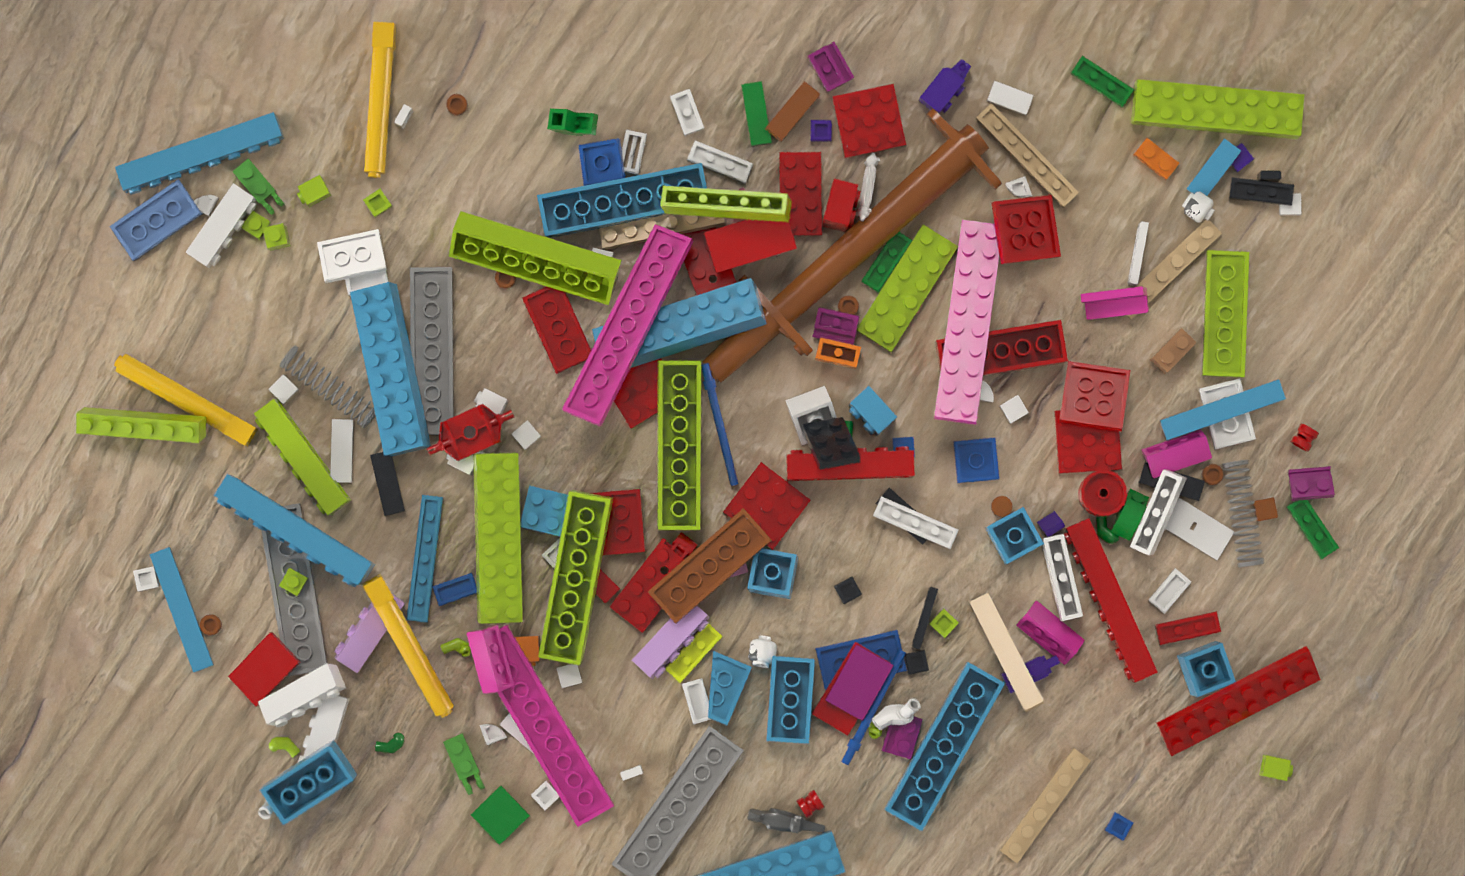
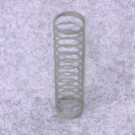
[280,345,375,428]
[1222,460,1265,567]

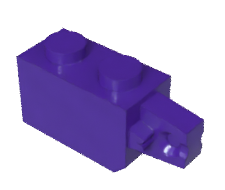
[919,59,971,114]
[1000,655,1060,694]

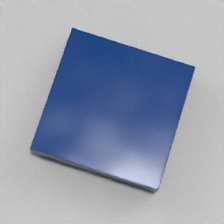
[578,138,625,186]
[953,438,999,483]

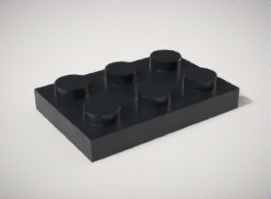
[802,417,860,470]

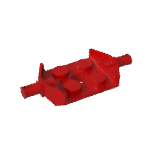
[427,404,515,462]

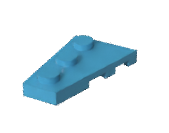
[708,651,752,726]

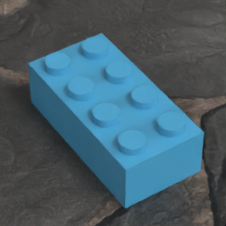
[766,656,815,744]
[260,740,358,825]

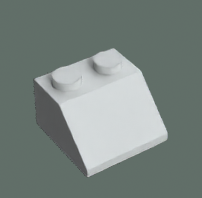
[785,386,837,445]

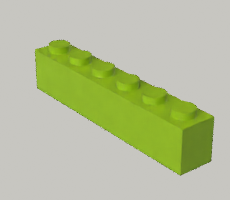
[660,186,792,222]
[254,399,351,515]
[76,407,206,443]

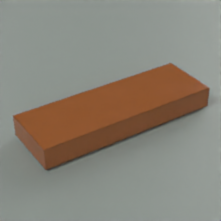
[765,81,820,142]

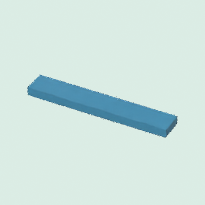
[1160,379,1286,441]
[406,495,443,623]
[149,547,214,673]

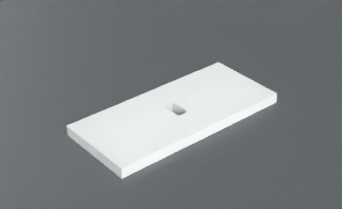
[1165,497,1234,560]

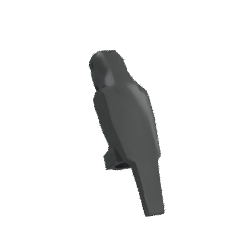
[747,808,825,833]

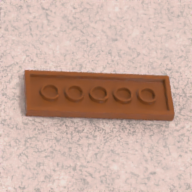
[648,508,772,624]

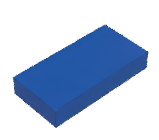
[432,573,477,606]

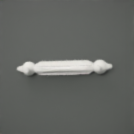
[856,152,880,221]

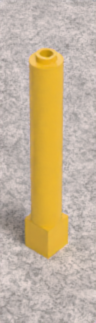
[364,22,396,178]
[114,354,258,447]
[362,574,454,718]

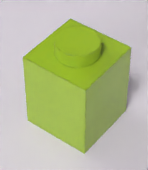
[297,175,332,207]
[263,223,291,251]
[1259,755,1293,781]

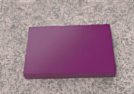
[825,644,893,721]

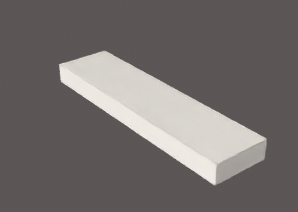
[873,497,958,549]

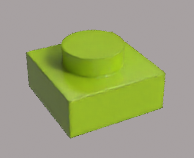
[363,189,392,218]
[241,211,271,240]
[279,568,308,596]
[929,608,959,638]

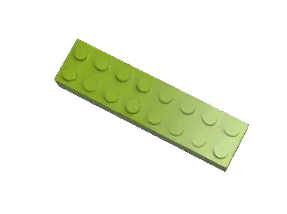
[1131,79,1305,139]
[449,211,621,305]
[657,361,701,530]
[473,452,523,624]
[538,490,613,665]

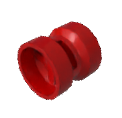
[1290,423,1319,452]
[796,790,825,818]

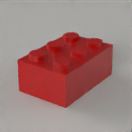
[822,178,861,233]

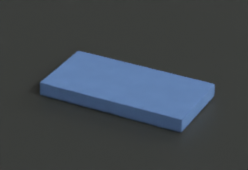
[110,179,203,261]

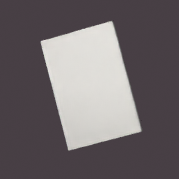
[317,229,387,283]
[1199,379,1256,450]

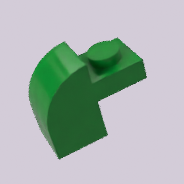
[547,108,598,136]
[1111,489,1149,541]

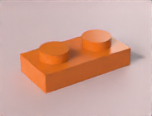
[1133,138,1180,180]

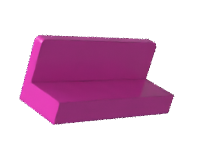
[1081,286,1149,320]
[1141,429,1212,478]
[1016,601,1085,665]
[467,625,514,693]

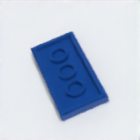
[815,630,907,689]

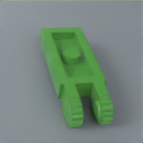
[233,158,285,215]
[443,733,485,795]

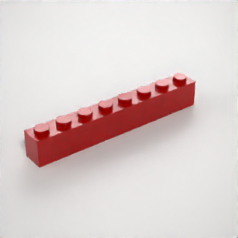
[1064,518,1158,683]

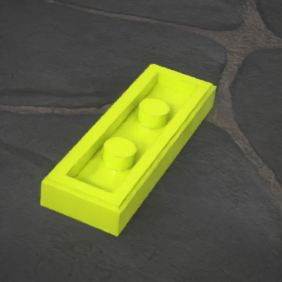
[665,623,722,683]

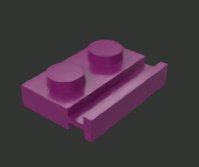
[807,41,854,93]
[812,307,860,345]
[1288,466,1335,501]
[881,717,923,759]

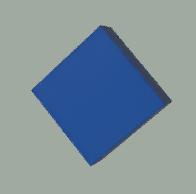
[892,437,915,458]
[1105,812,1134,841]

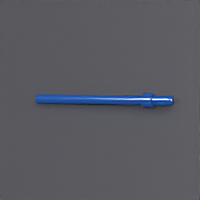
[701,363,739,486]
[841,649,906,766]

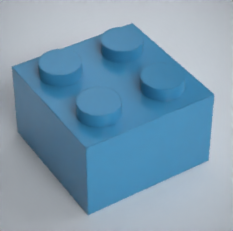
[849,386,897,436]
[520,486,568,537]
[985,507,1044,564]
[747,549,799,599]
[1177,641,1236,697]

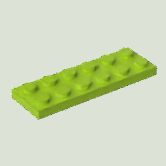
[857,224,958,352]
[1202,250,1249,378]

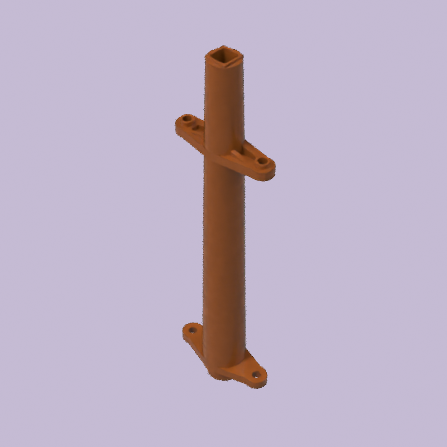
[702,108,1002,383]

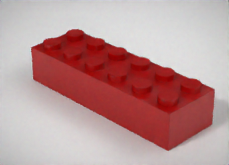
[935,320,1068,376]
[786,447,915,481]

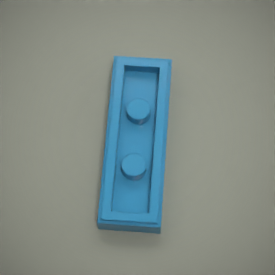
[1187,138,1241,196]

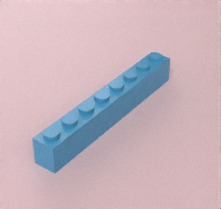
[115,112,284,195]

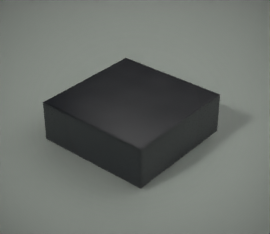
[1257,170,1282,181]
[834,577,862,605]
[905,650,929,675]

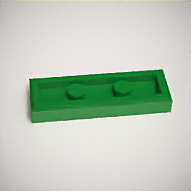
[1070,55,1134,108]
[741,81,772,147]
[861,232,913,293]
[1286,500,1339,559]

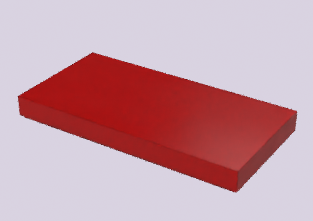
[704,219,797,273]
[522,287,591,374]
[812,642,890,736]

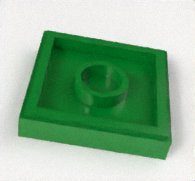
[471,785,530,845]

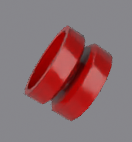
[1078,470,1127,517]

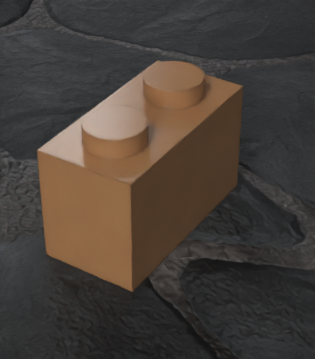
[1150,328,1197,374]

